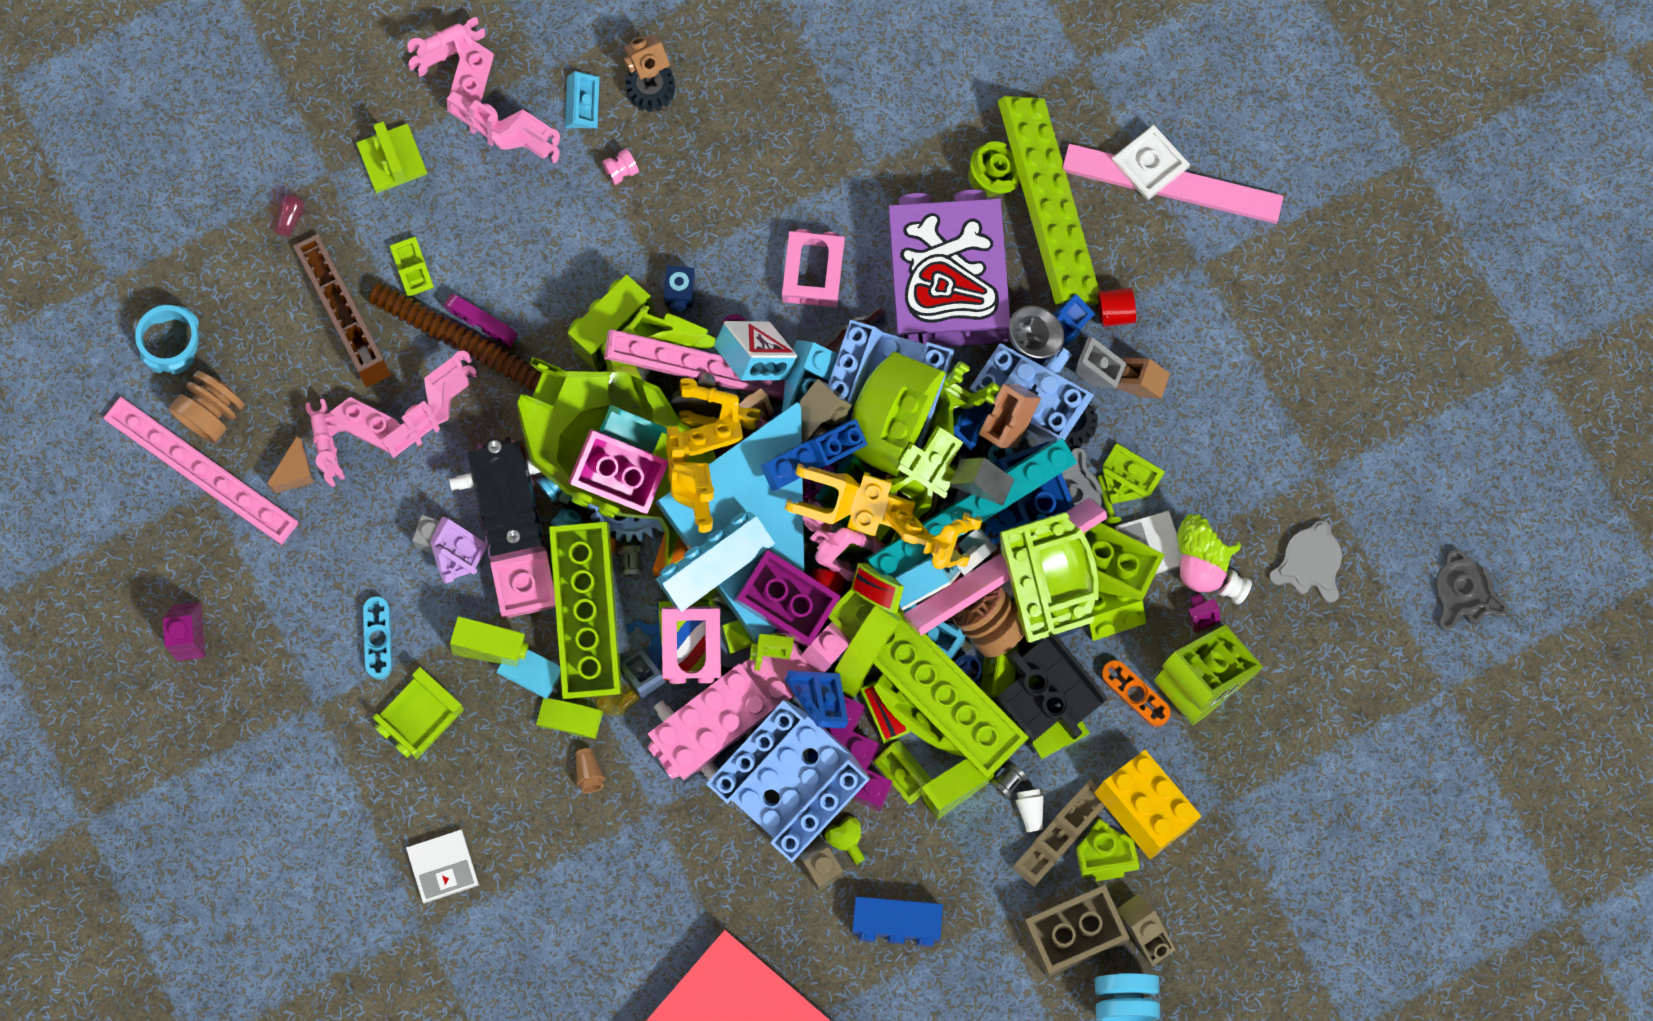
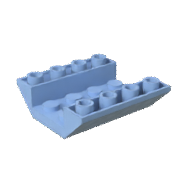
[828,320,954,449]
[706,700,870,862]

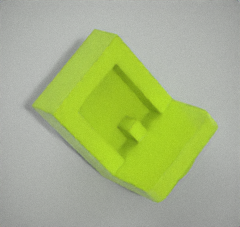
[750,633,794,671]

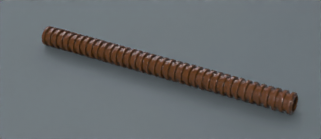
[369,282,542,392]

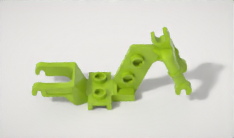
[888,361,1001,541]

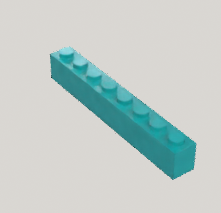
[864,438,1078,578]

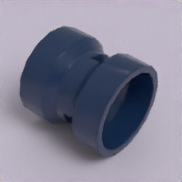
[955,655,981,684]

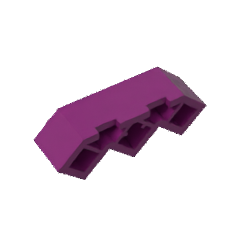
[828,696,893,812]

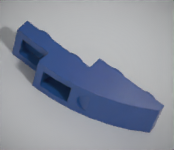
[760,419,868,491]

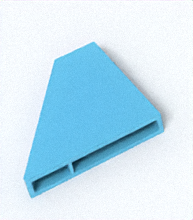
[655,402,804,643]

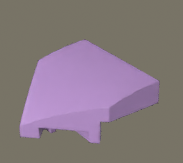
[431,517,487,583]

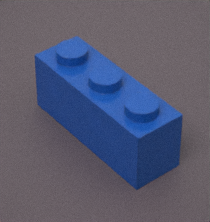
[853,897,943,947]

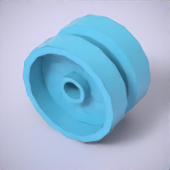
[1095,973,1160,1021]

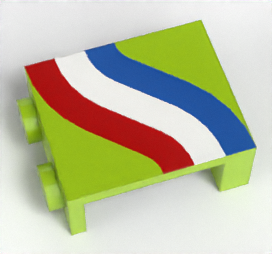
[658,604,722,684]

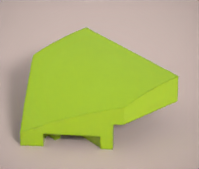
[1102,443,1165,504]

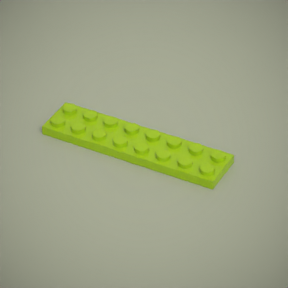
[998,96,1100,305]
[828,589,1029,779]

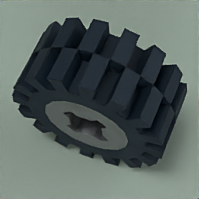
[625,68,675,112]

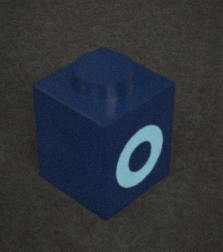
[664,266,695,311]

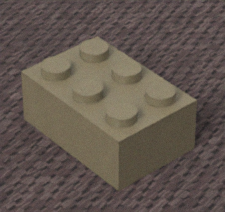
[1023,885,1130,978]

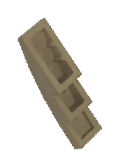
[1012,779,1105,887]

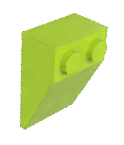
[1083,523,1165,601]

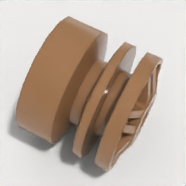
[168,370,245,444]
[952,586,1024,657]

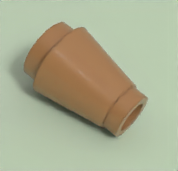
[575,748,605,793]

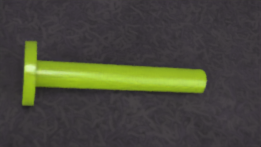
[1097,475,1121,526]

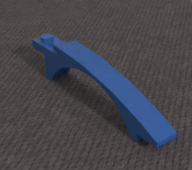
[921,294,1095,459]

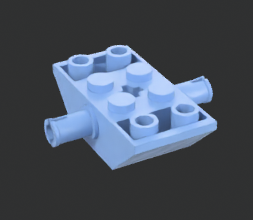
[969,343,1094,441]

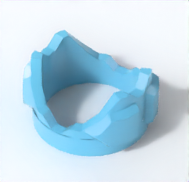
[135,304,199,374]

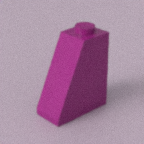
[163,602,206,661]

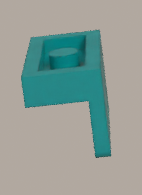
[600,404,667,453]

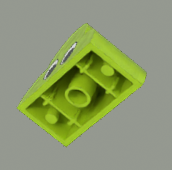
[1154,625,1263,725]

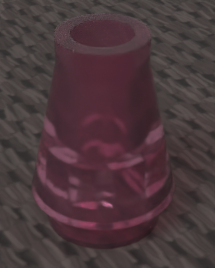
[274,195,305,238]

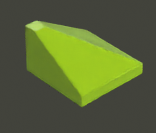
[720,620,756,654]

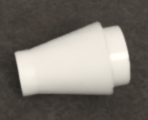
[1015,789,1043,832]

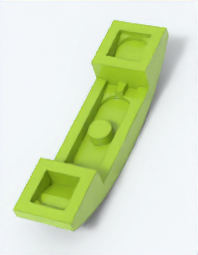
[834,605,901,700]
[874,673,965,757]

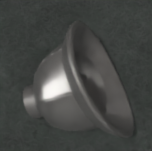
[1009,305,1064,359]

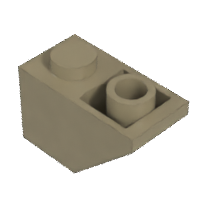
[800,379,852,442]
[1117,894,1176,966]

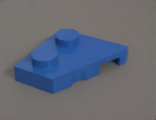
[784,670,848,729]

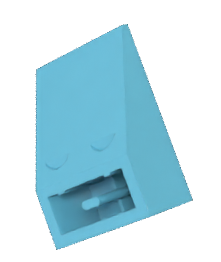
[782,340,838,413]

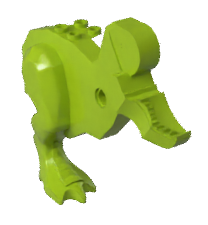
[517,305,807,602]

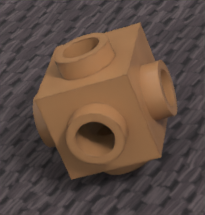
[624,33,671,79]

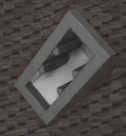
[950,458,1014,506]

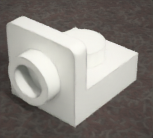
[958,529,997,576]

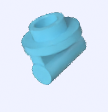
[550,509,583,526]

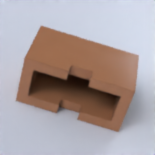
[979,384,1041,448]

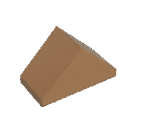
[267,437,314,493]

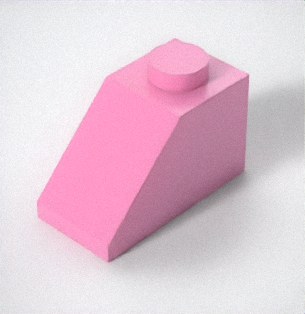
[801,622,851,673]

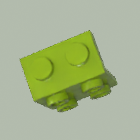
[1087,592,1146,641]

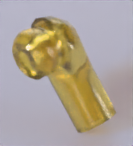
[596,688,640,716]

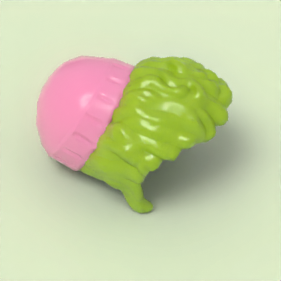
[1177,514,1241,592]

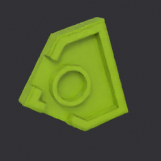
[1076,818,1140,881]

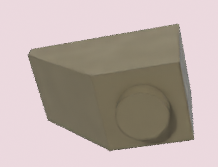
[798,834,844,891]

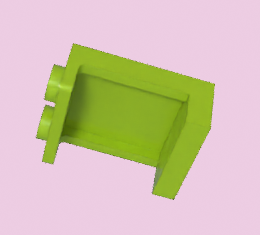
[372,667,464,760]

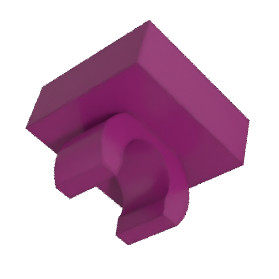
[1188,594,1221,633]

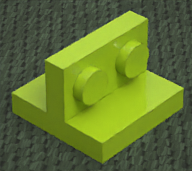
[357,121,427,194]

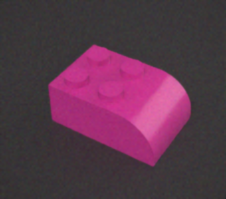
[568,429,668,514]

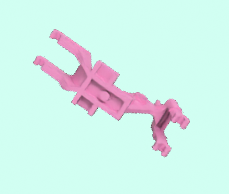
[407,17,560,163]
[305,351,478,487]
[734,415,885,582]

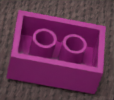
[733,550,841,647]

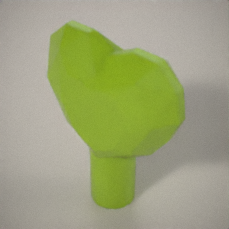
[824,816,865,865]

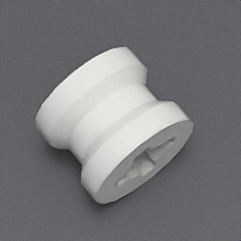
[1217,569,1252,605]

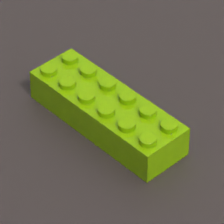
[549,522,623,699]

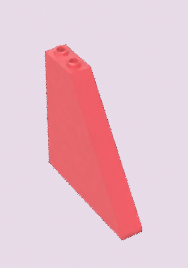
[646,930,830,1021]

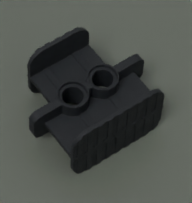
[992,633,1107,746]

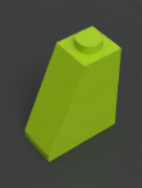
[450,616,529,667]
[921,758,994,820]

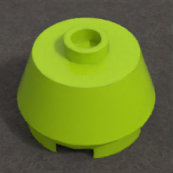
[968,141,1020,197]

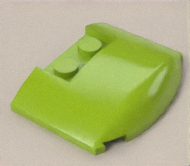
[850,351,946,478]
[1000,512,1099,642]

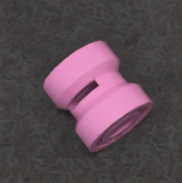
[602,148,639,185]

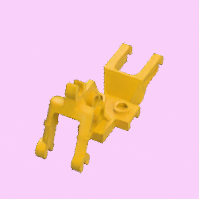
[666,378,761,533]
[784,464,983,569]

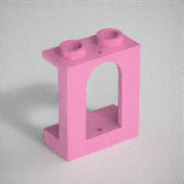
[782,229,845,308]
[662,606,721,684]

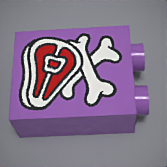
[888,190,1010,347]

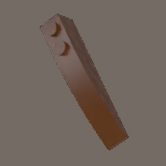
[293,234,391,388]

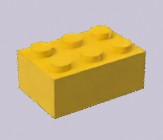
[1094,750,1201,859]

